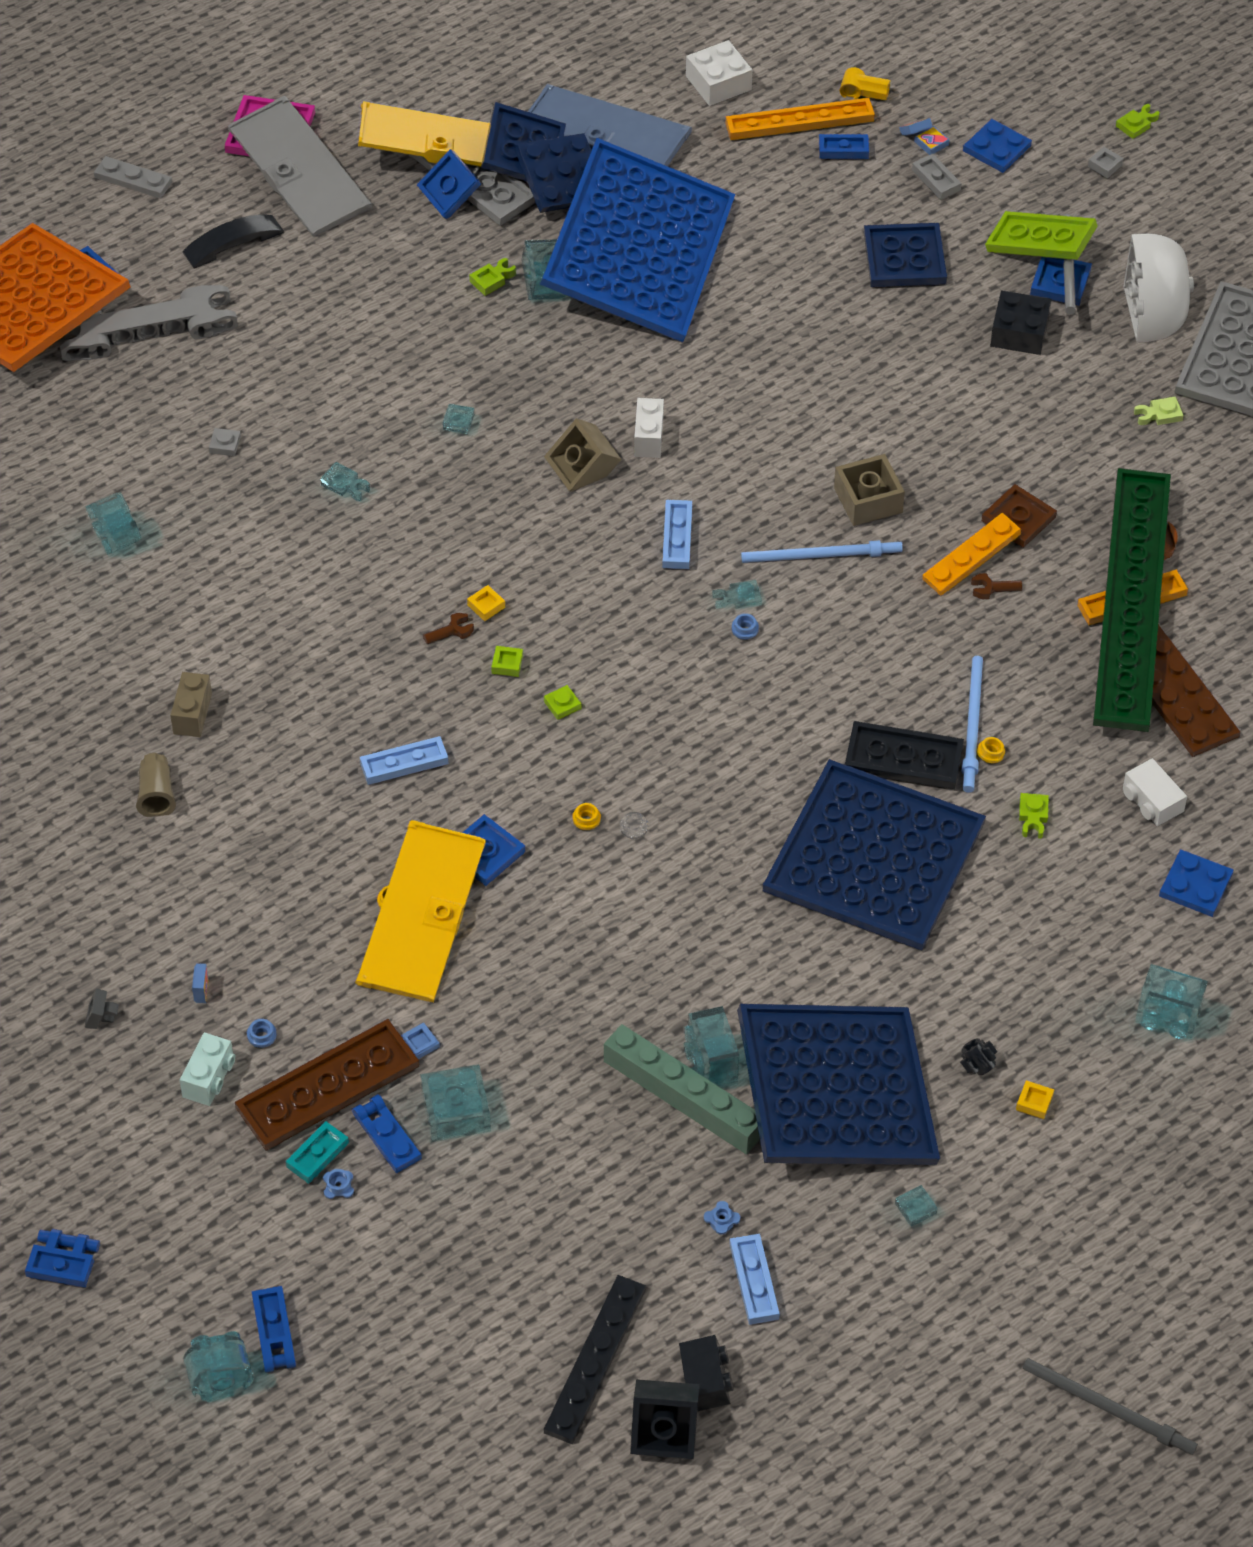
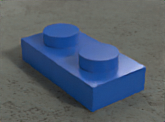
[819,134,869,159]

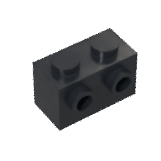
[679,1335,734,1411]

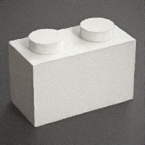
[634,398,664,458]
[1123,758,1187,826]

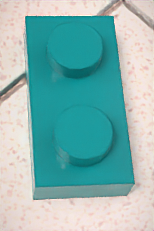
[286,1121,349,1184]

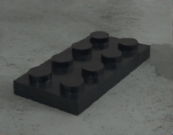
[845,721,964,790]

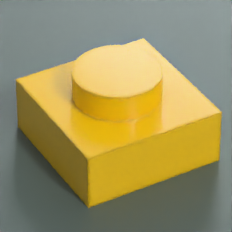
[467,585,506,621]
[1016,1080,1054,1119]

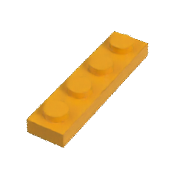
[922,513,1021,596]
[1077,569,1188,625]

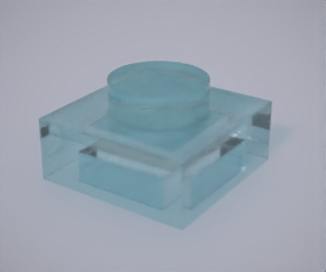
[442,403,475,434]
[895,1185,938,1227]

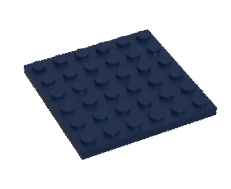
[762,759,986,951]
[737,1004,940,1165]

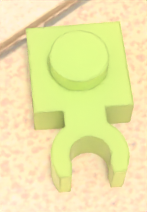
[1134,396,1184,425]

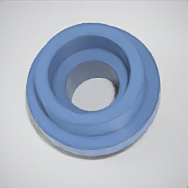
[732,614,759,640]
[247,1019,277,1048]

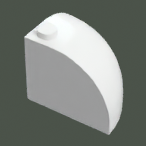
[1124,234,1194,342]

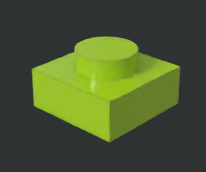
[491,646,523,677]
[544,685,581,720]

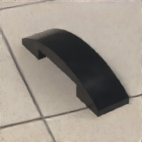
[183,214,284,269]

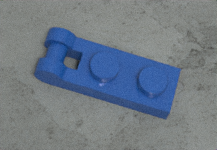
[352,1094,422,1173]
[251,1286,296,1373]

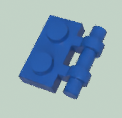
[25,1229,100,1288]

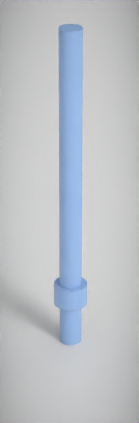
[741,540,902,563]
[961,656,983,793]

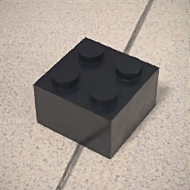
[990,290,1052,355]
[630,1379,699,1459]

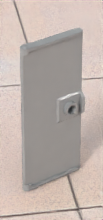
[228,96,373,237]

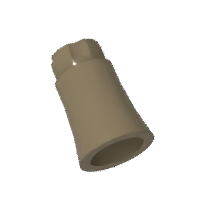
[136,753,176,817]

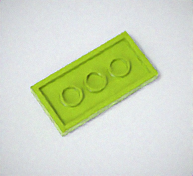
[985,211,1098,260]

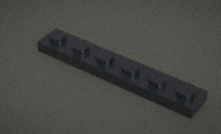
[544,1275,646,1445]

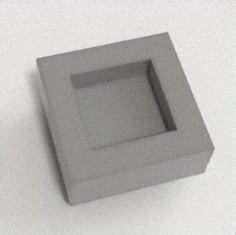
[1088,147,1124,178]
[209,428,241,456]

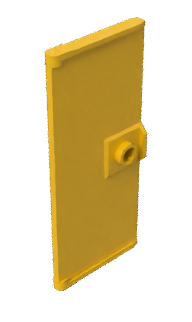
[358,101,490,166]
[355,820,486,1003]

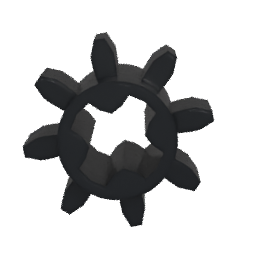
[960,1038,998,1075]

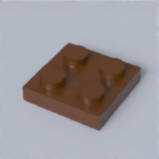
[981,484,1057,548]

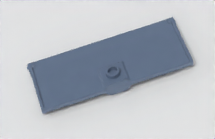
[528,84,692,166]

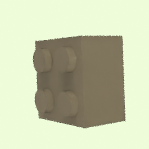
[834,454,905,526]

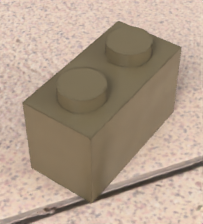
[170,672,212,737]

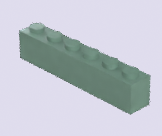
[604,1024,760,1155]

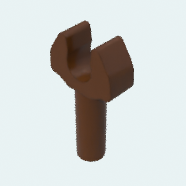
[971,573,1022,600]
[423,613,474,644]

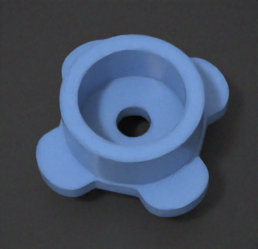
[323,1169,354,1199]
[704,1201,740,1235]

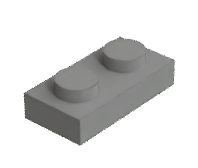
[912,154,962,200]

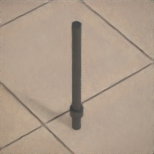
[1023,1358,1198,1455]

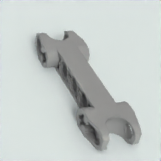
[60,285,238,361]

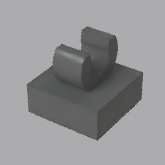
[85,988,119,1029]

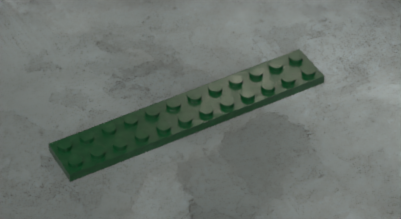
[1093,468,1171,732]

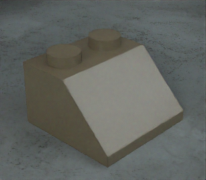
[544,418,622,492]

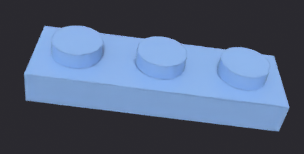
[662,500,692,569]
[360,736,449,785]
[730,1234,780,1325]

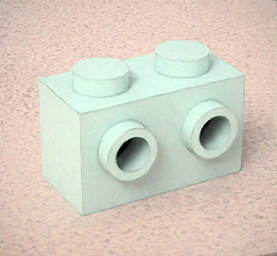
[180,1032,235,1106]

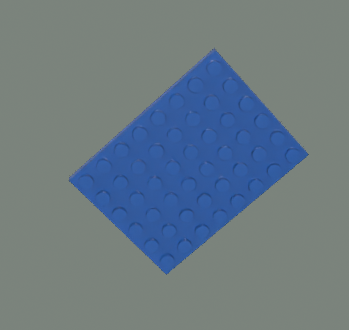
[540,138,735,342]

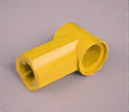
[839,67,891,100]

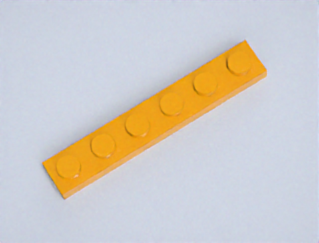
[725,98,875,140]

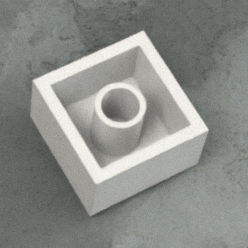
[686,40,753,106]

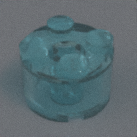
[85,492,142,555]
[183,1331,254,1402]

